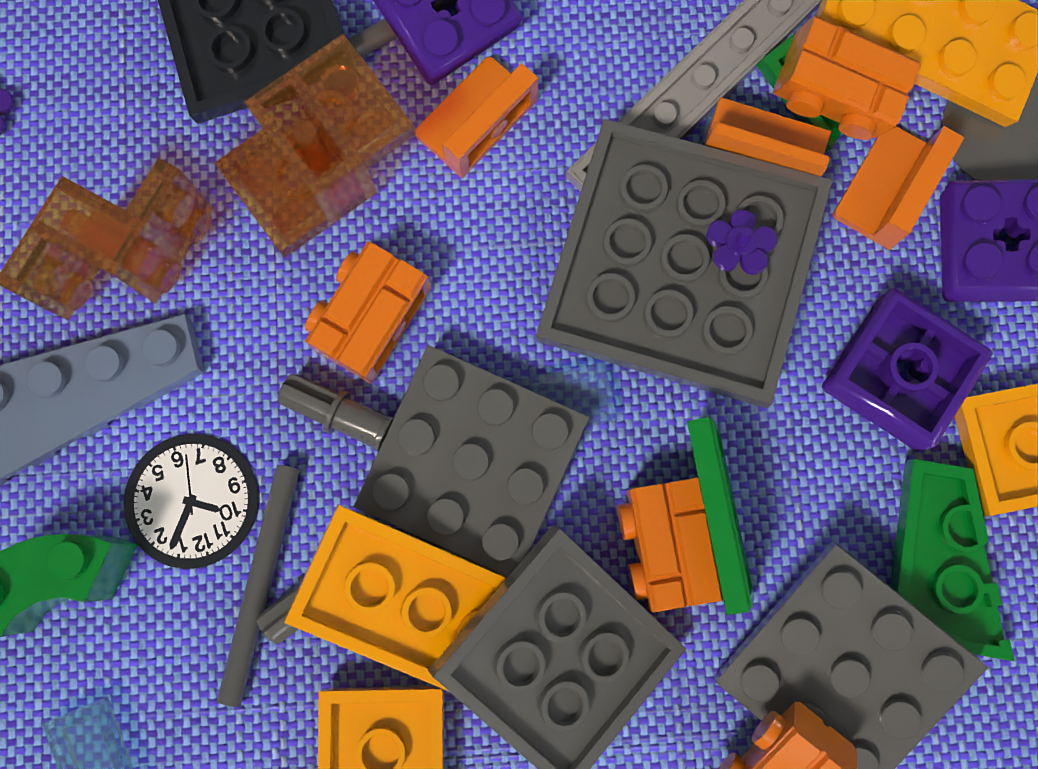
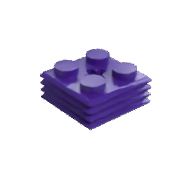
[373,0,523,85]
[940,179,1038,302]
[822,288,993,451]

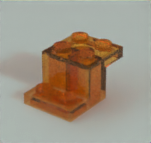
[215,34,416,258]
[0,158,214,320]

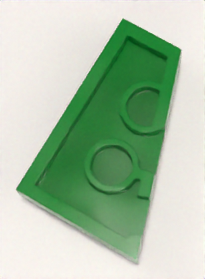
[890,459,1015,662]

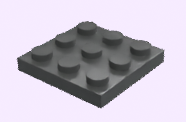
[353,345,589,577]
[428,526,686,769]
[715,540,988,769]

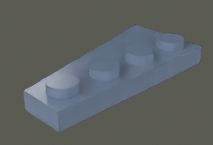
[0,314,205,486]

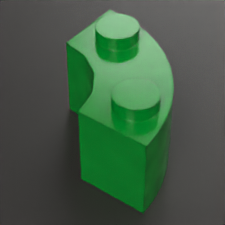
[0,534,138,637]

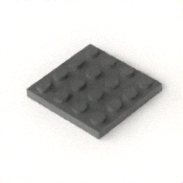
[536,119,833,409]

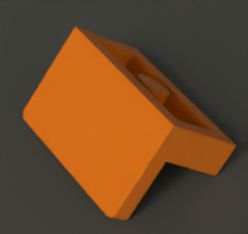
[415,57,538,179]
[704,97,831,176]
[832,126,965,250]

